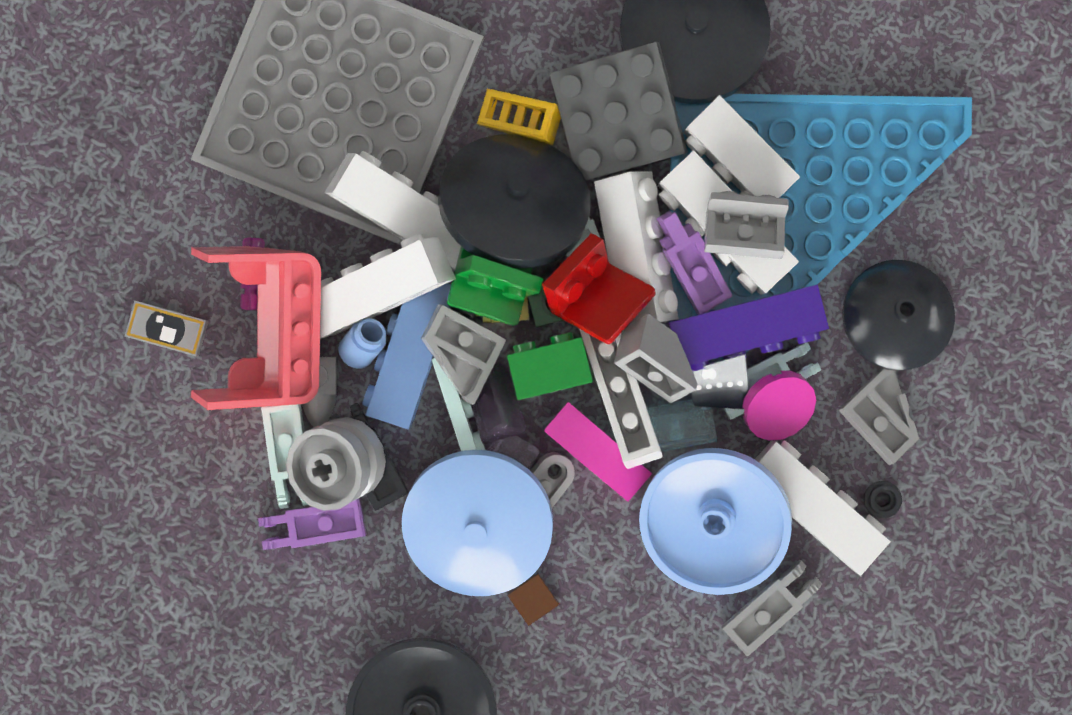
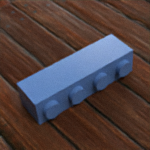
[362,283,451,430]

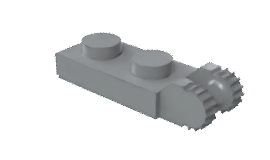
[721,560,822,656]

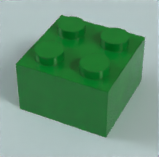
[507,332,593,400]

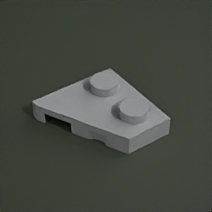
[421,304,506,405]
[838,368,919,465]

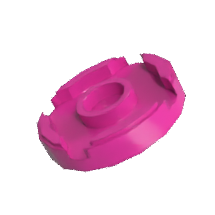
[742,370,817,441]

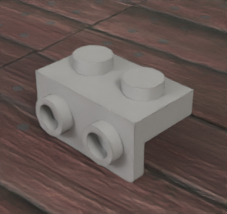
[704,191,789,259]

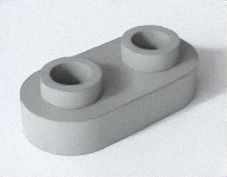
[531,452,575,508]

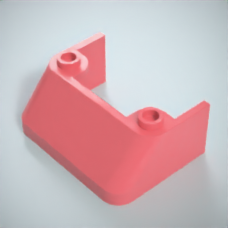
[191,246,321,410]

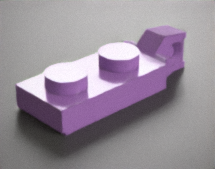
[656,211,732,315]

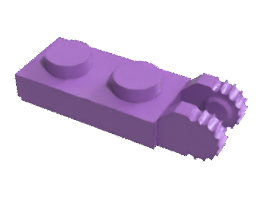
[258,498,367,550]

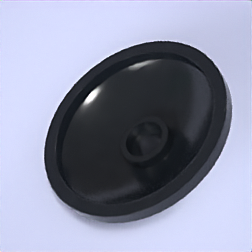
[842,260,955,371]

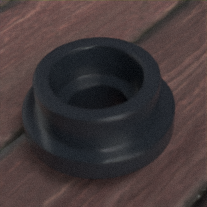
[864,481,902,518]

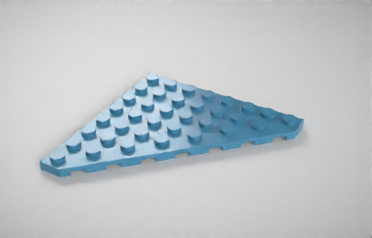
[668,94,972,364]

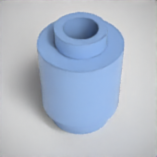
[338,318,386,369]

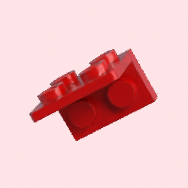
[542,233,656,344]

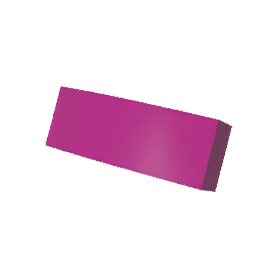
[544,402,652,502]

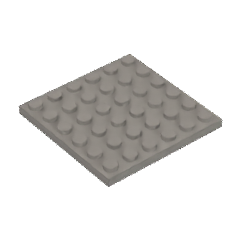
[191,0,484,245]

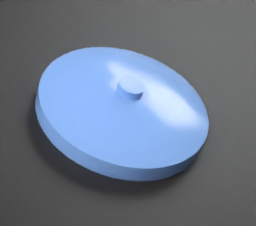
[639,448,792,595]
[402,450,553,596]

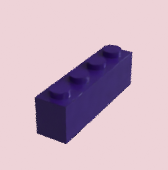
[666,284,829,372]

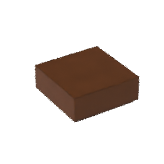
[507,573,559,626]

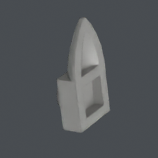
[302,357,338,427]

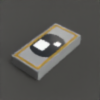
[125,300,209,357]

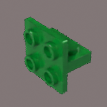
[447,246,543,326]

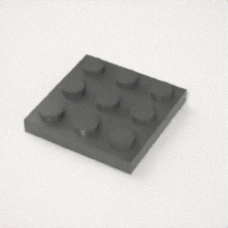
[550,42,688,180]

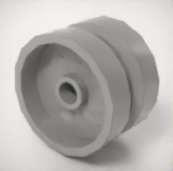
[286,417,386,511]

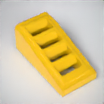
[477,88,561,145]

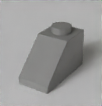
[614,314,698,403]

